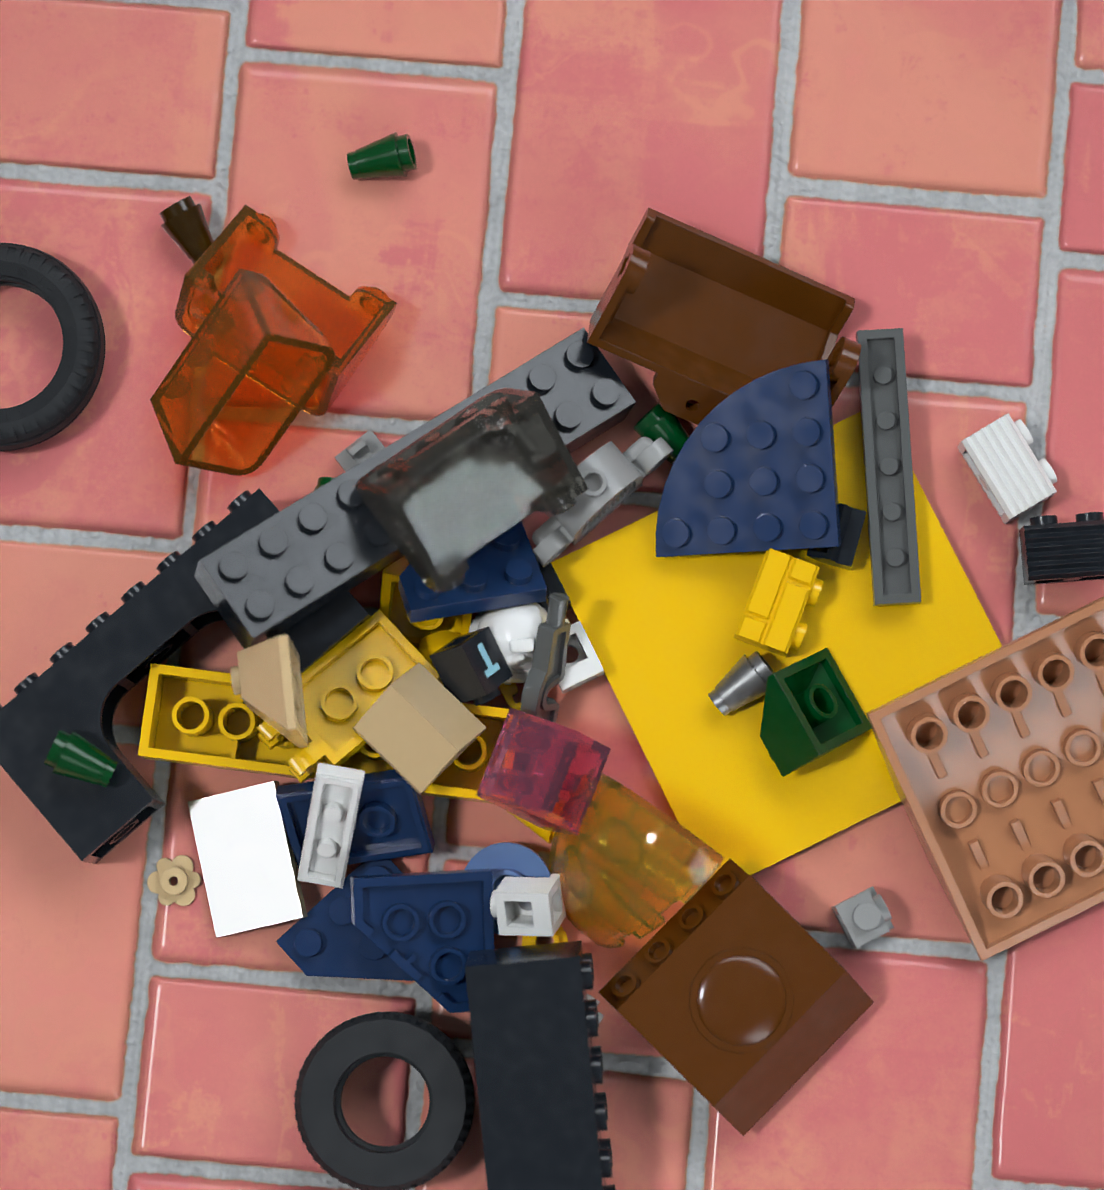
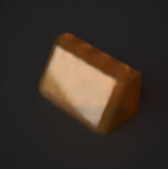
[150,268,336,476]

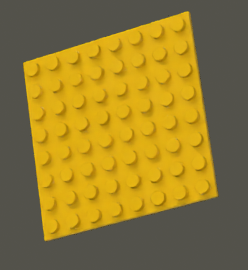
[551,411,1002,881]

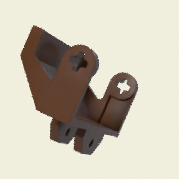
[587,207,861,425]

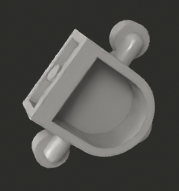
[532,437,674,567]

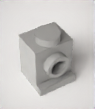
[831,886,894,949]

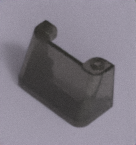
[355,388,588,592]

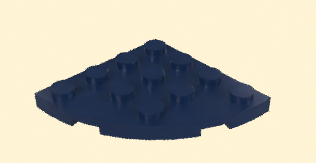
[656,359,841,557]

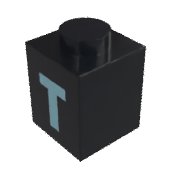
[429,626,513,706]

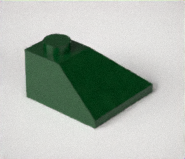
[760,648,872,777]

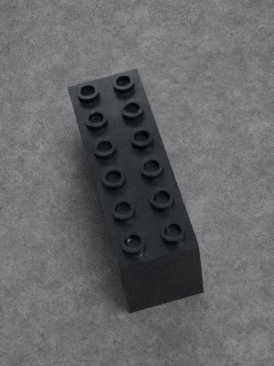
[465,940,616,1190]

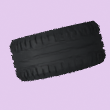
[294,1012,475,1190]

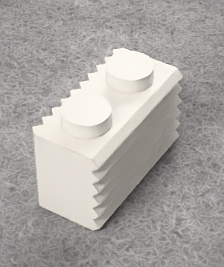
[958,413,1058,524]

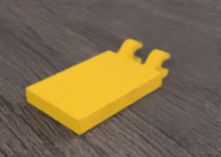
[257,609,441,783]

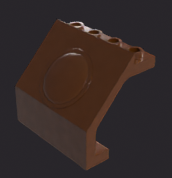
[599,858,874,1136]

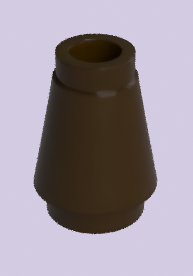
[159,196,219,267]

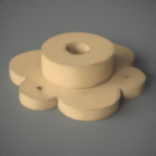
[147,855,201,906]

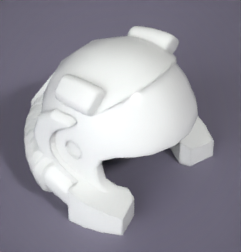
[467,603,547,685]

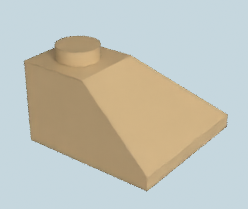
[231,634,308,748]

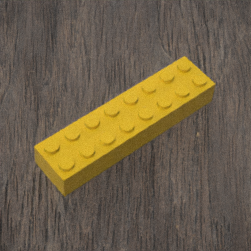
[138,663,521,806]

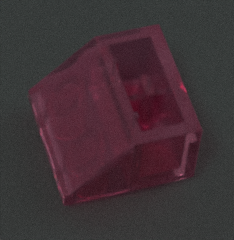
[476,708,611,836]

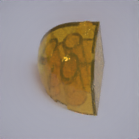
[549,769,724,948]

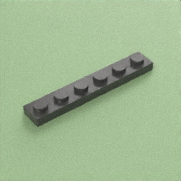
[856,328,921,606]

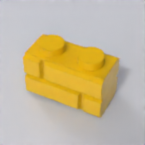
[734,548,824,657]

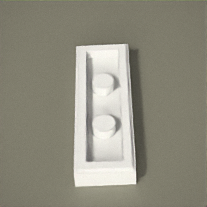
[297,763,365,889]

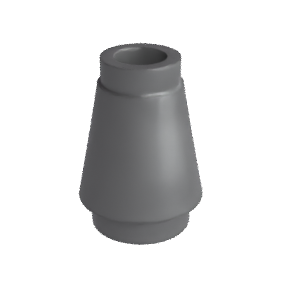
[708,651,775,716]

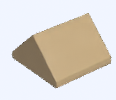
[353,663,487,795]

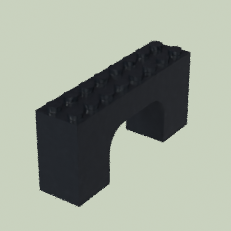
[0,488,370,864]

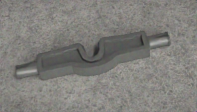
[517,593,571,791]

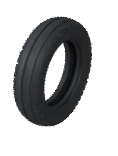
[0,243,105,451]

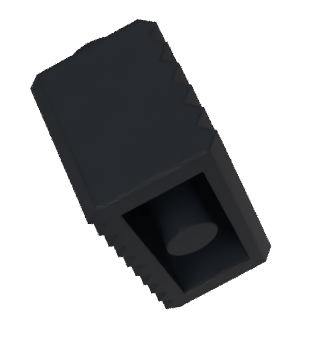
[1019,512,1104,585]

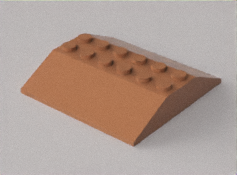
[866,596,1104,961]

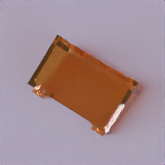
[175,204,397,416]

